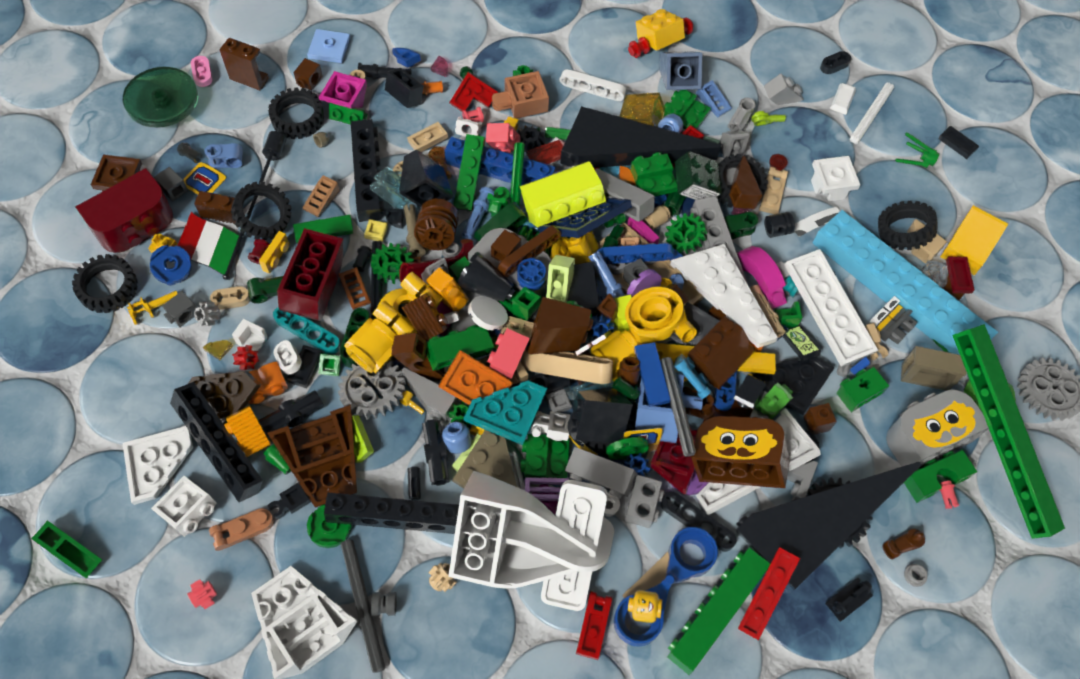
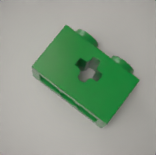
[836,367,889,413]

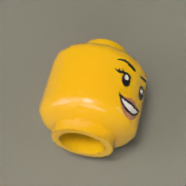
[628,590,663,623]

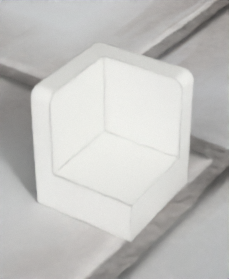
[232,319,268,352]

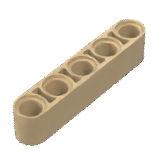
[521,346,613,384]

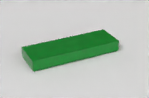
[293,215,354,243]

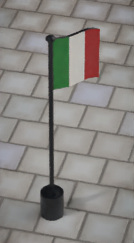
[178,131,287,280]

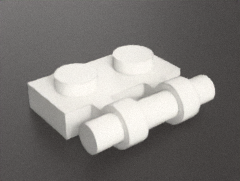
[531,411,571,441]

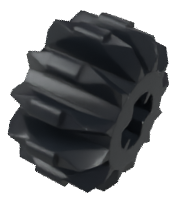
[518,125,545,156]

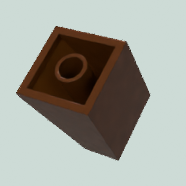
[527,297,593,355]

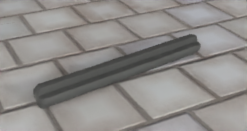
[660,357,696,457]

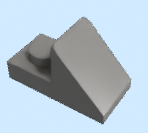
[787,461,818,501]

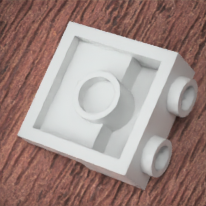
[151,476,217,537]

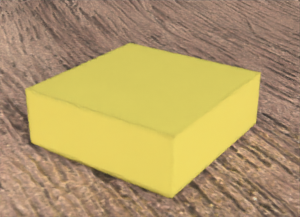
[364,219,388,242]

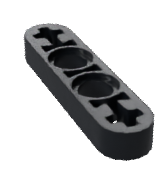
[661,491,736,552]

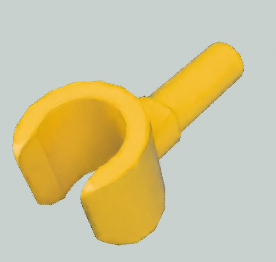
[400,390,425,414]

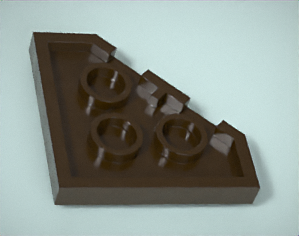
[187,371,262,424]

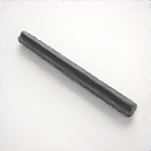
[341,539,385,673]

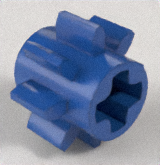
[591,314,615,337]
[623,453,650,479]

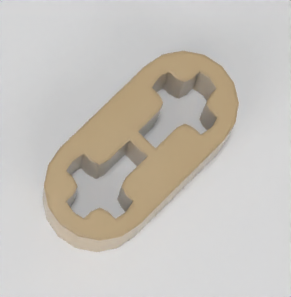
[210,287,250,309]

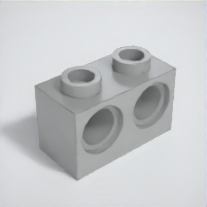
[624,475,664,528]

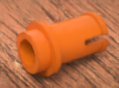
[421,81,443,95]

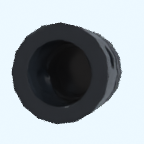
[764,212,795,238]

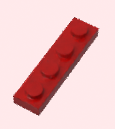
[738,547,800,641]

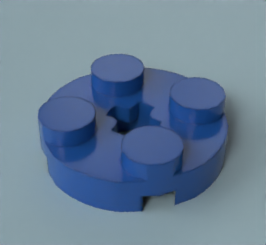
[150,245,192,286]

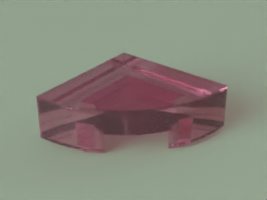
[431,56,448,77]

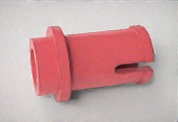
[939,481,960,509]

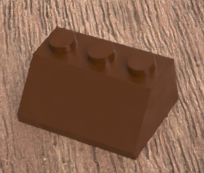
[688,316,755,389]

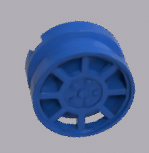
[517,258,546,291]

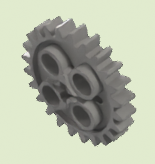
[1017,358,1080,421]
[338,360,406,420]

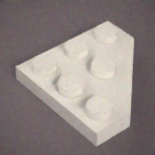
[123,426,193,505]

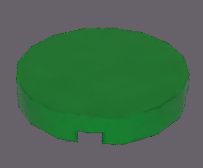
[606,437,649,460]
[307,505,352,548]

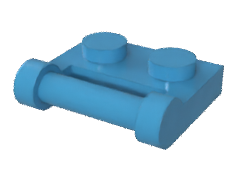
[674,354,711,399]

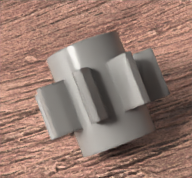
[194,301,221,326]

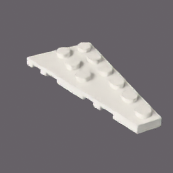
[670,244,778,348]

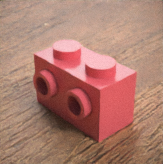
[486,123,521,154]
[487,328,530,380]

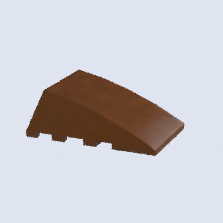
[267,405,357,508]

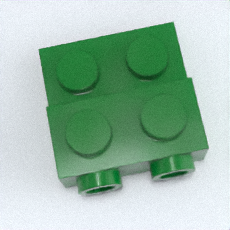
[663,90,711,130]
[630,152,678,197]
[520,434,569,480]

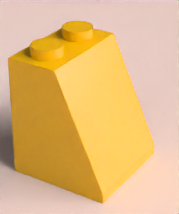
[940,205,1008,276]

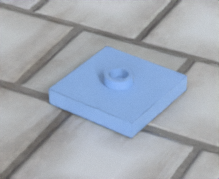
[307,29,350,63]

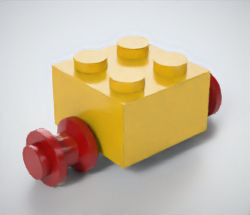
[628,9,694,58]

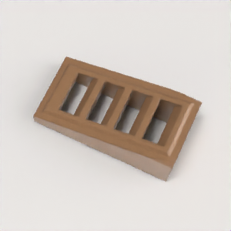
[302,175,340,217]

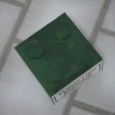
[675,151,722,200]

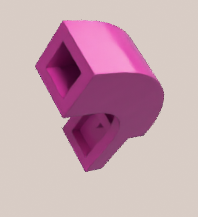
[736,246,787,309]

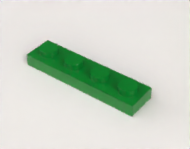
[454,134,486,212]

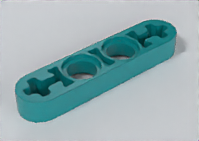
[273,307,341,354]

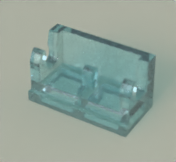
[370,166,412,209]

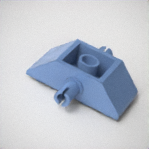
[625,367,703,443]

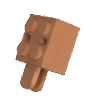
[492,71,549,118]

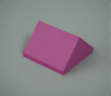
[319,71,367,109]

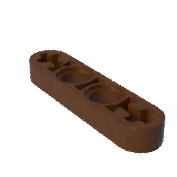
[498,225,561,277]

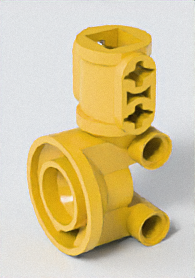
[344,272,443,374]
[590,287,697,381]

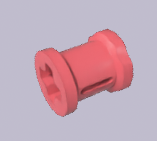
[462,107,484,127]

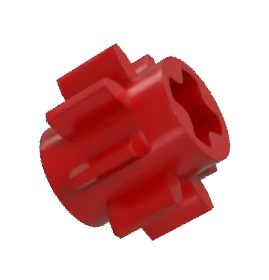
[232,345,260,370]

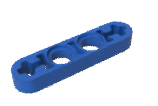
[597,243,674,264]

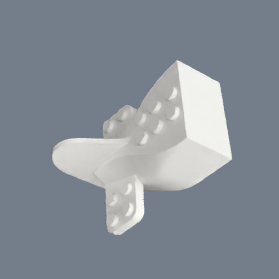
[448,471,614,611]

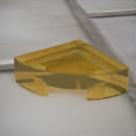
[203,340,233,361]

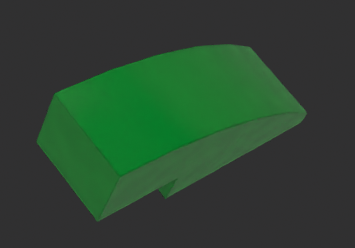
[31,520,102,579]

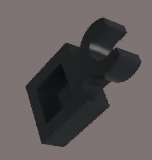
[268,482,311,520]

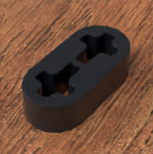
[820,51,851,74]

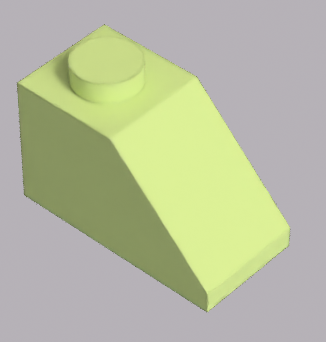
[546,255,575,303]

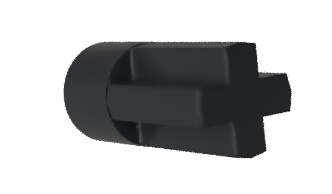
[407,467,421,500]

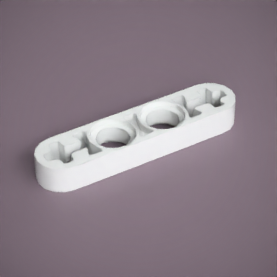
[559,69,627,101]

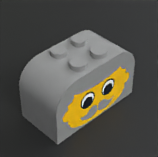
[886,390,989,468]

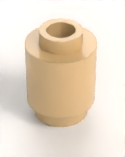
[642,206,670,230]

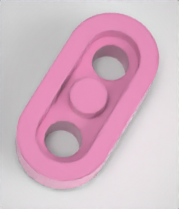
[191,56,213,87]

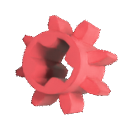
[187,579,217,609]

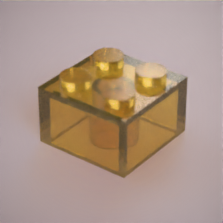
[619,92,665,127]

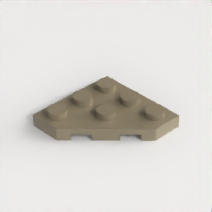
[452,430,517,489]

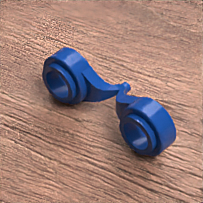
[613,527,718,647]

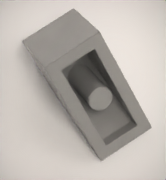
[719,130,750,158]

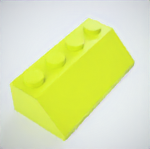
[520,161,606,227]

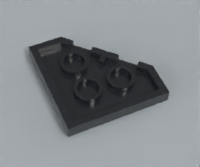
[755,357,834,415]

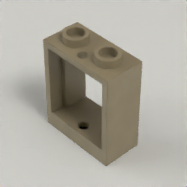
[901,346,967,391]

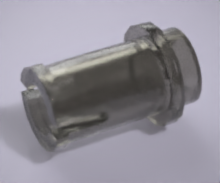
[177,142,202,163]

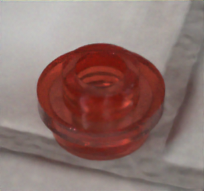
[769,154,788,171]

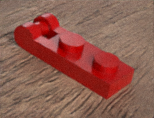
[576,591,612,660]

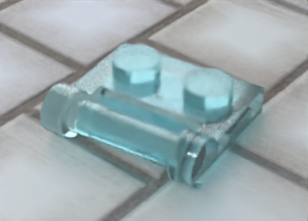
[564,382,613,400]

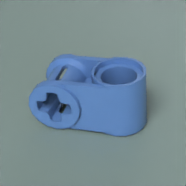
[205,143,243,169]

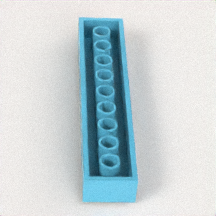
[813,210,998,355]

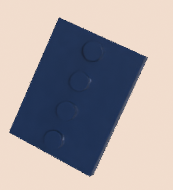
[538,197,632,238]

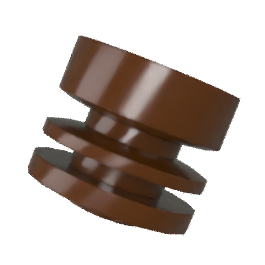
[414,198,459,251]

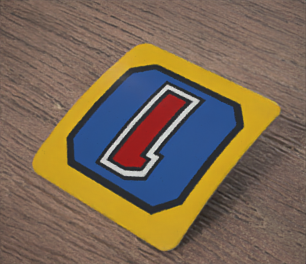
[183,162,226,195]
[623,428,662,445]

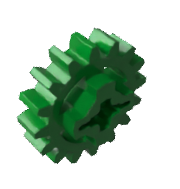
[665,213,708,254]
[371,243,414,284]

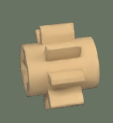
[428,563,457,592]

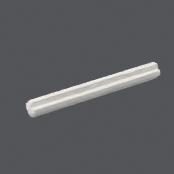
[850,82,894,144]

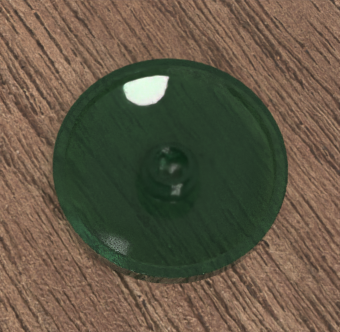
[122,67,198,128]

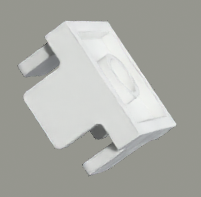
[811,156,860,201]

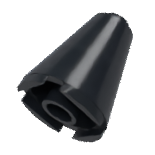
[458,252,516,302]

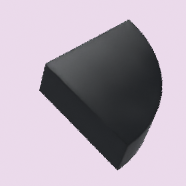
[384,209,404,229]

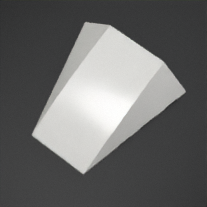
[251,566,357,679]

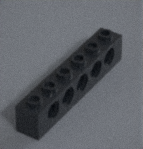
[350,119,384,222]
[170,382,263,503]
[324,492,459,534]

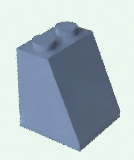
[659,51,702,90]

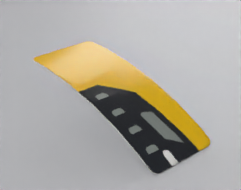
[569,433,598,455]

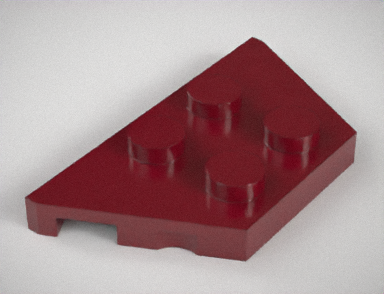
[651,427,698,494]

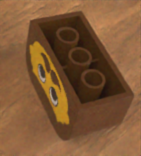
[691,416,790,488]

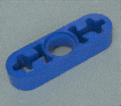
[714,371,737,411]

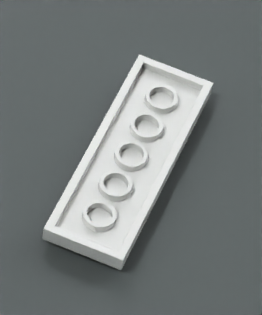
[784,249,878,367]

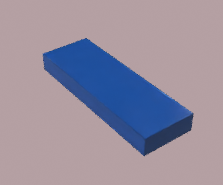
[634,342,671,407]

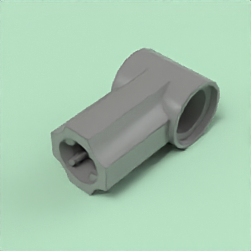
[728,97,755,131]

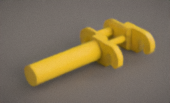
[127,291,178,325]

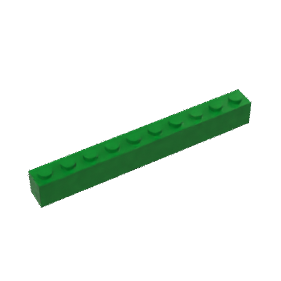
[952,324,1065,539]

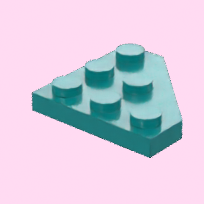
[464,381,547,445]

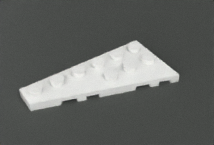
[696,408,821,515]

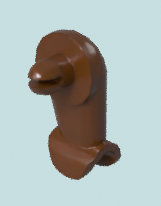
[882,529,925,560]

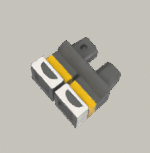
[868,296,917,344]

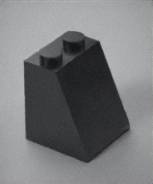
[399,149,453,207]
[566,262,600,317]
[567,387,633,443]

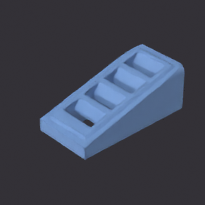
[696,80,732,118]

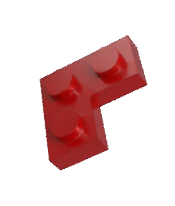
[449,72,498,112]

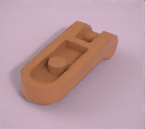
[209,508,274,551]

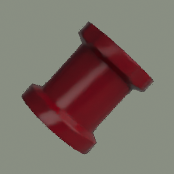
[248,239,270,265]

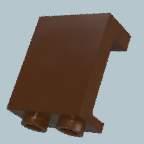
[219,38,269,91]

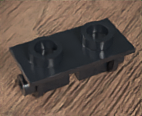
[825,578,873,622]

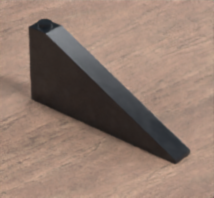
[560,106,721,168]
[736,461,922,590]

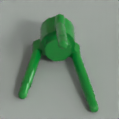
[895,132,940,168]

